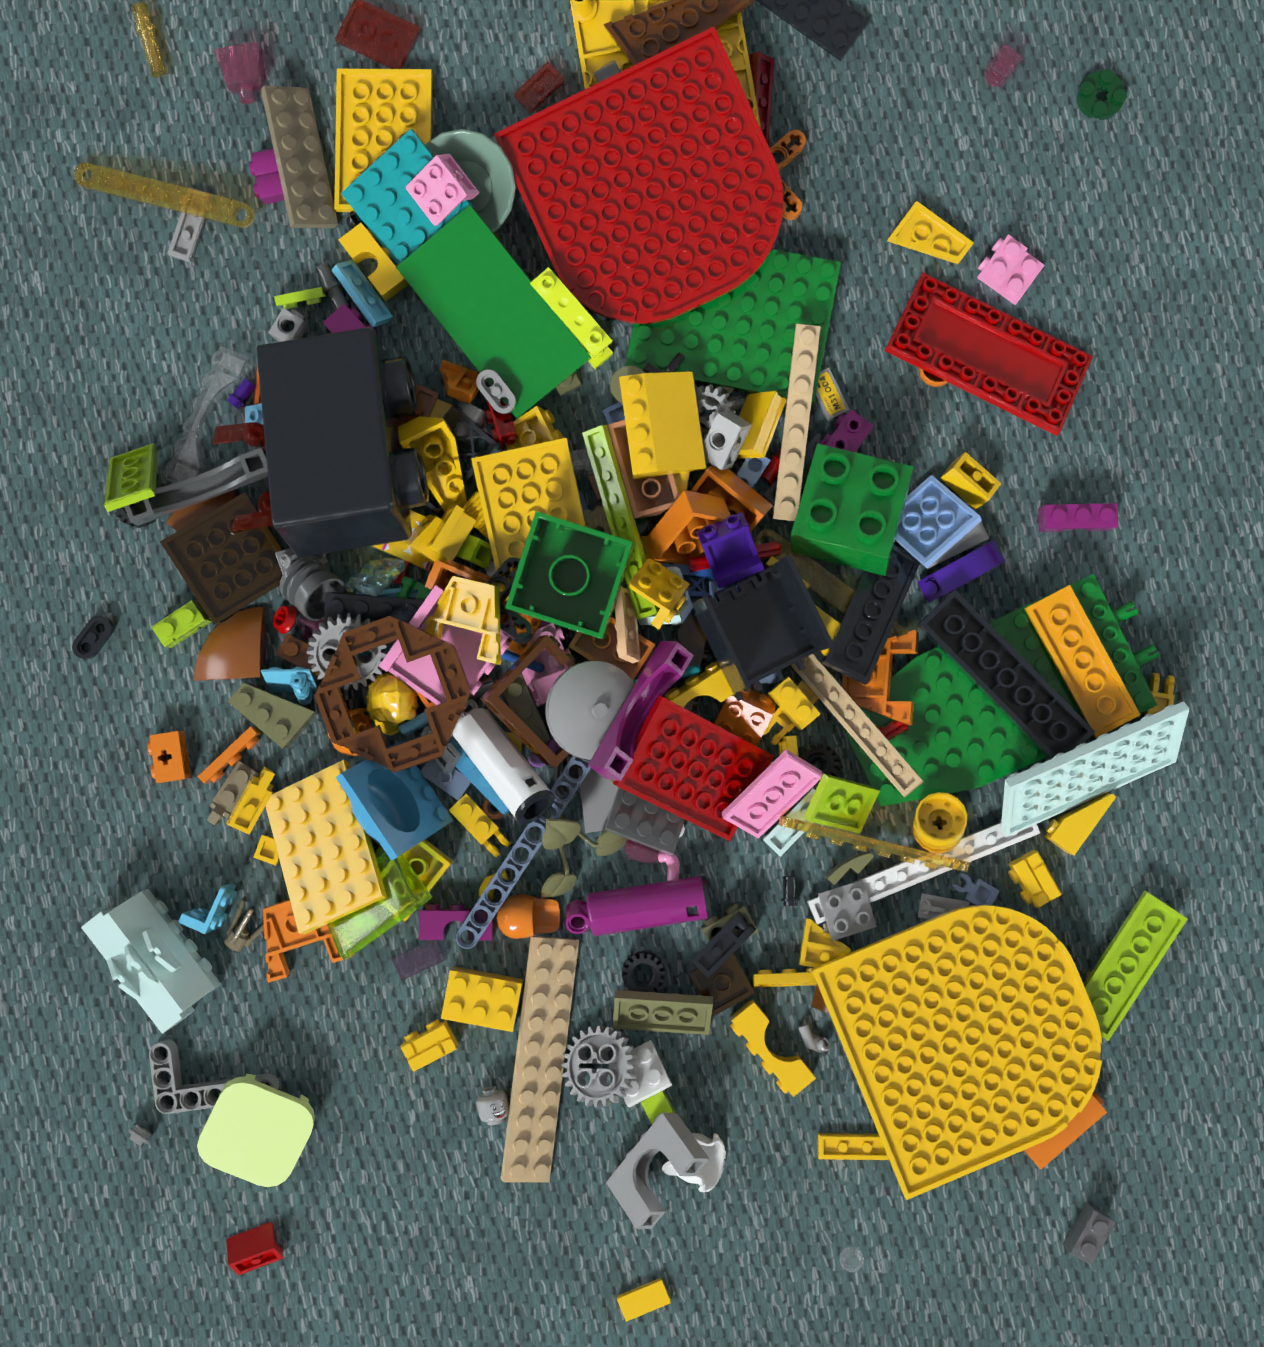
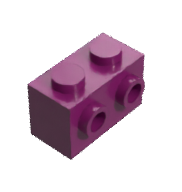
[821,409,874,452]

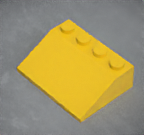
[619,372,706,479]

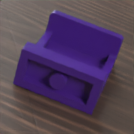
[696,512,764,588]

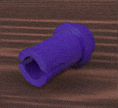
[227,378,256,410]

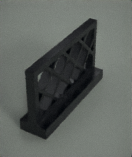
[426,403,499,515]

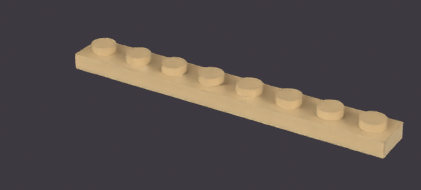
[773,324,821,521]
[791,654,924,797]

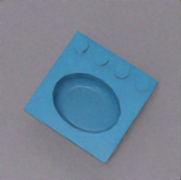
[335,741,453,861]

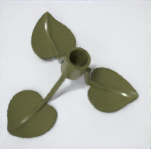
[540,815,628,899]

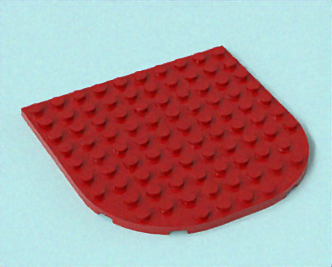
[494,26,783,324]

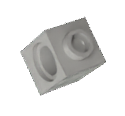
[268,308,308,342]

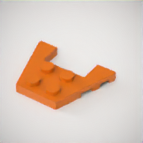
[842,630,919,725]
[263,899,355,983]

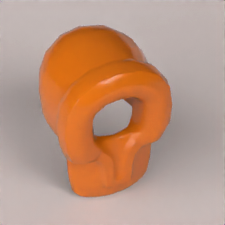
[497,894,560,939]

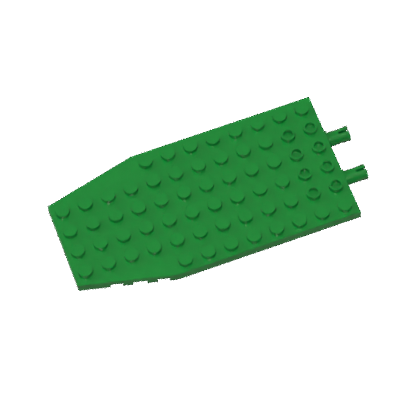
[841,574,1159,807]

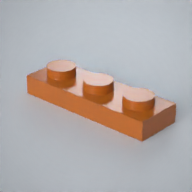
[197,726,262,784]

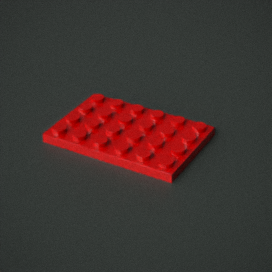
[613,695,774,841]

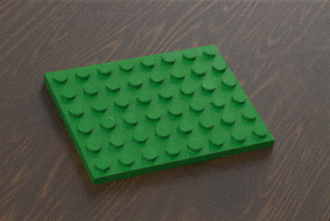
[625,249,841,404]

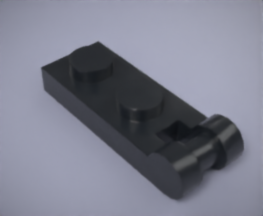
[691,911,756,978]

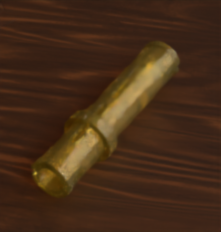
[131,2,167,78]

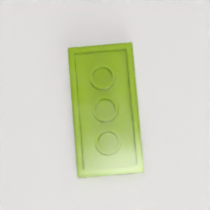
[104,443,158,512]

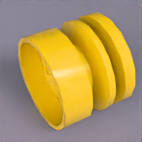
[913,792,967,853]

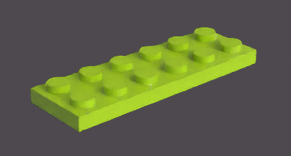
[1084,891,1188,1041]

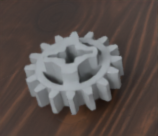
[695,384,736,436]

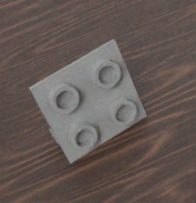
[818,880,877,941]

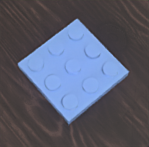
[896,475,982,568]

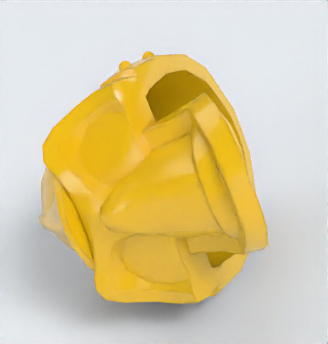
[366,672,419,735]

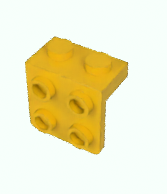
[629,558,690,629]

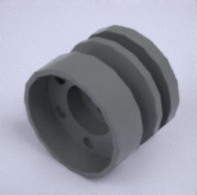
[279,557,346,621]

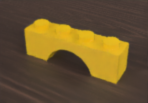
[644,662,733,722]
[730,999,816,1097]

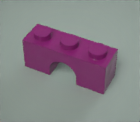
[1038,503,1119,532]
[419,904,494,941]

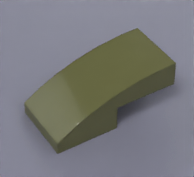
[824,851,874,885]

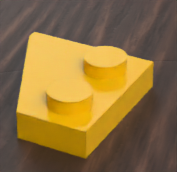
[798,918,851,968]

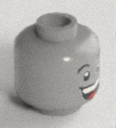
[476,1086,510,1126]

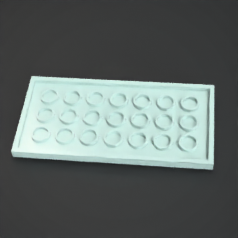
[1001,701,1189,837]

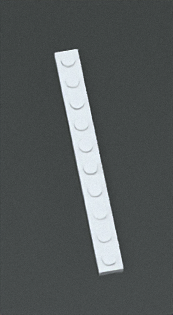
[807,822,1040,924]

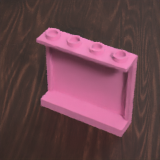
[379,585,511,711]

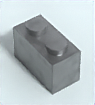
[1063,1202,1116,1266]

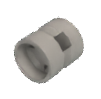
[451,401,487,445]

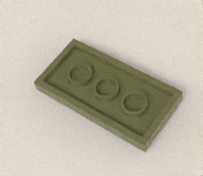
[613,990,713,1035]

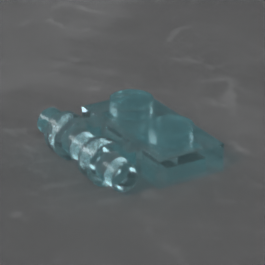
[345,557,406,596]

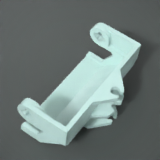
[81,889,221,1034]

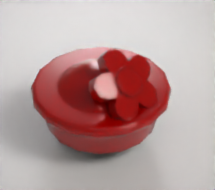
[273,605,297,634]

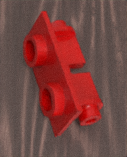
[485,400,518,451]

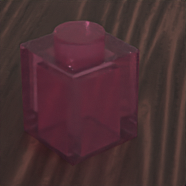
[983,44,1024,89]

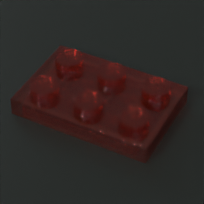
[335,0,420,69]

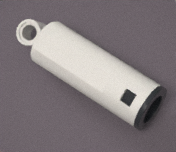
[453,699,555,825]

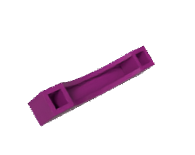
[588,641,694,781]

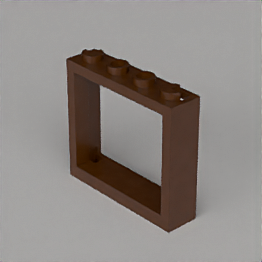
[480,635,577,768]

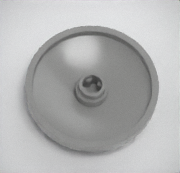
[546,661,635,760]

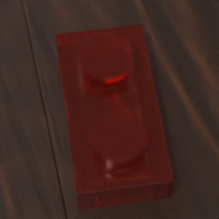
[514,62,565,114]

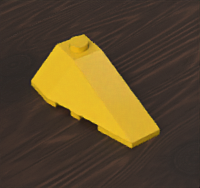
[398,416,467,512]

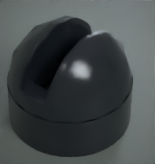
[346,212,366,230]

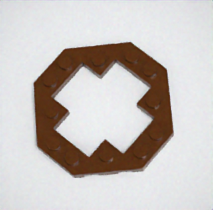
[315,615,472,772]

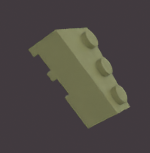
[228,683,318,749]

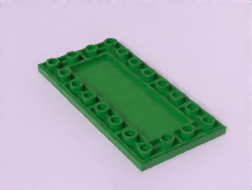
[396,205,592,419]

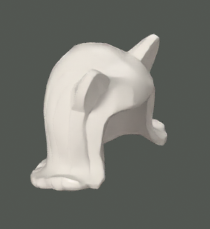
[662,1133,726,1192]

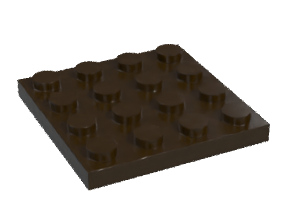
[160,492,283,625]

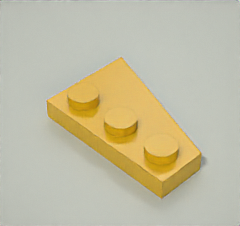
[887,201,974,264]

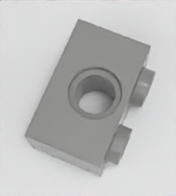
[702,410,752,470]

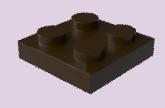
[689,953,755,1016]

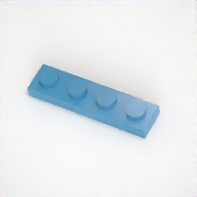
[449,734,509,815]

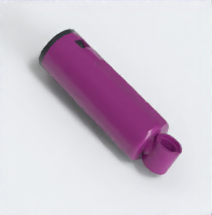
[566,875,713,936]

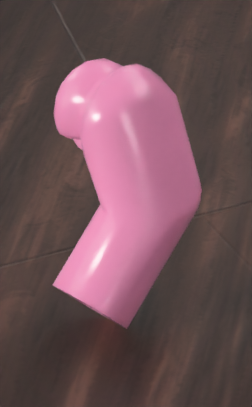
[658,851,680,881]

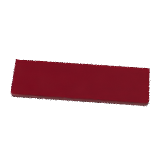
[748,51,774,146]

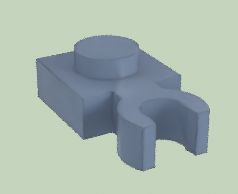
[953,873,999,905]

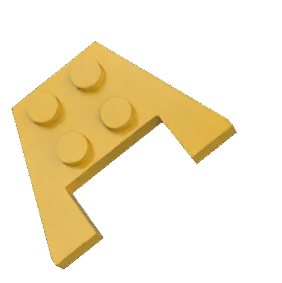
[424,576,501,665]

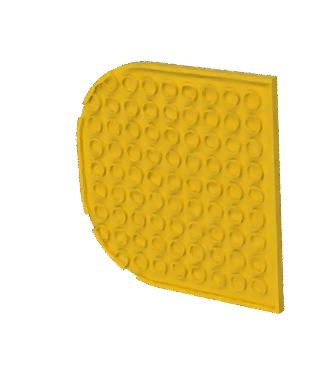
[811,905,1102,1200]

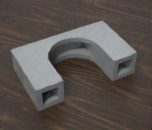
[606,1113,710,1229]

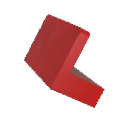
[226,1222,284,1275]

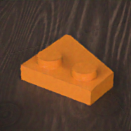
[440,360,480,403]

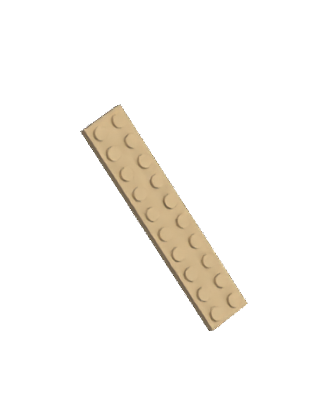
[501,936,579,1182]

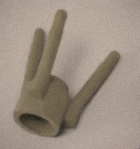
[224,900,264,952]

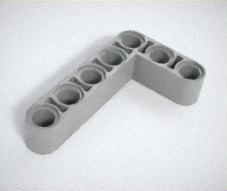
[149,1039,279,1114]

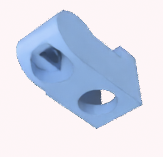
[737,457,770,488]

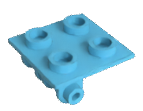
[261,667,318,705]

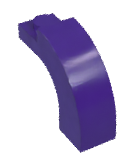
[917,540,1005,603]

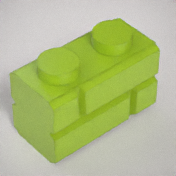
[152,600,211,648]

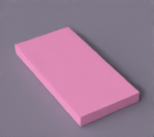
[722,749,823,839]

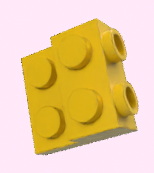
[505,406,564,450]

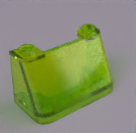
[327,852,433,961]

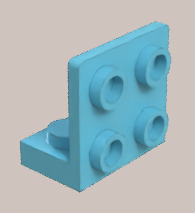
[178,883,237,934]

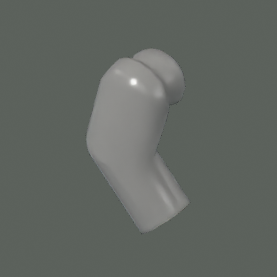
[798,1023,831,1053]

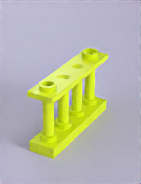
[530,267,613,370]

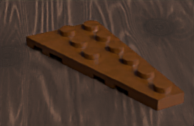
[603,0,755,66]

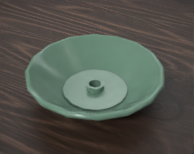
[425,129,516,233]

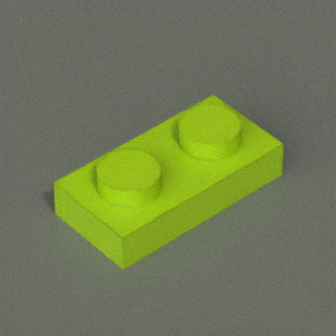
[274,287,326,310]

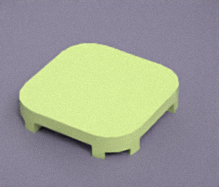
[197,1073,316,1187]

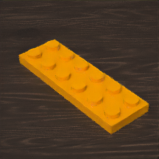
[1024,585,1140,738]

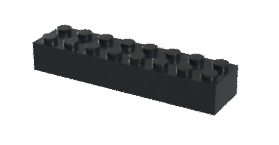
[917,590,1095,760]

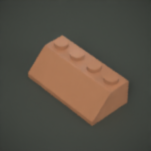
[608,420,679,519]

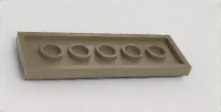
[261,85,338,228]

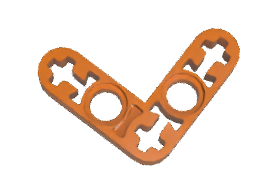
[770,130,806,220]

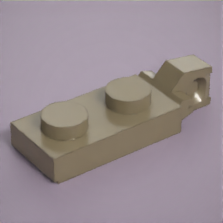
[207,761,260,825]

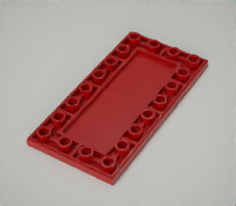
[884,272,1093,436]

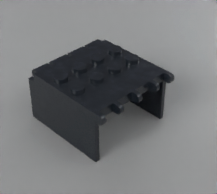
[692,555,835,702]

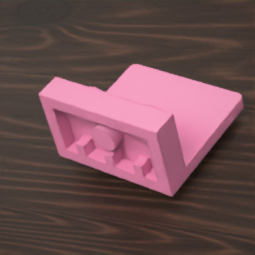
[406,153,479,226]

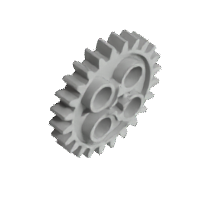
[307,613,388,690]
[561,1026,638,1107]

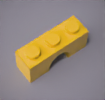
[338,223,408,302]

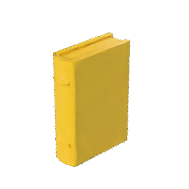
[736,391,787,459]

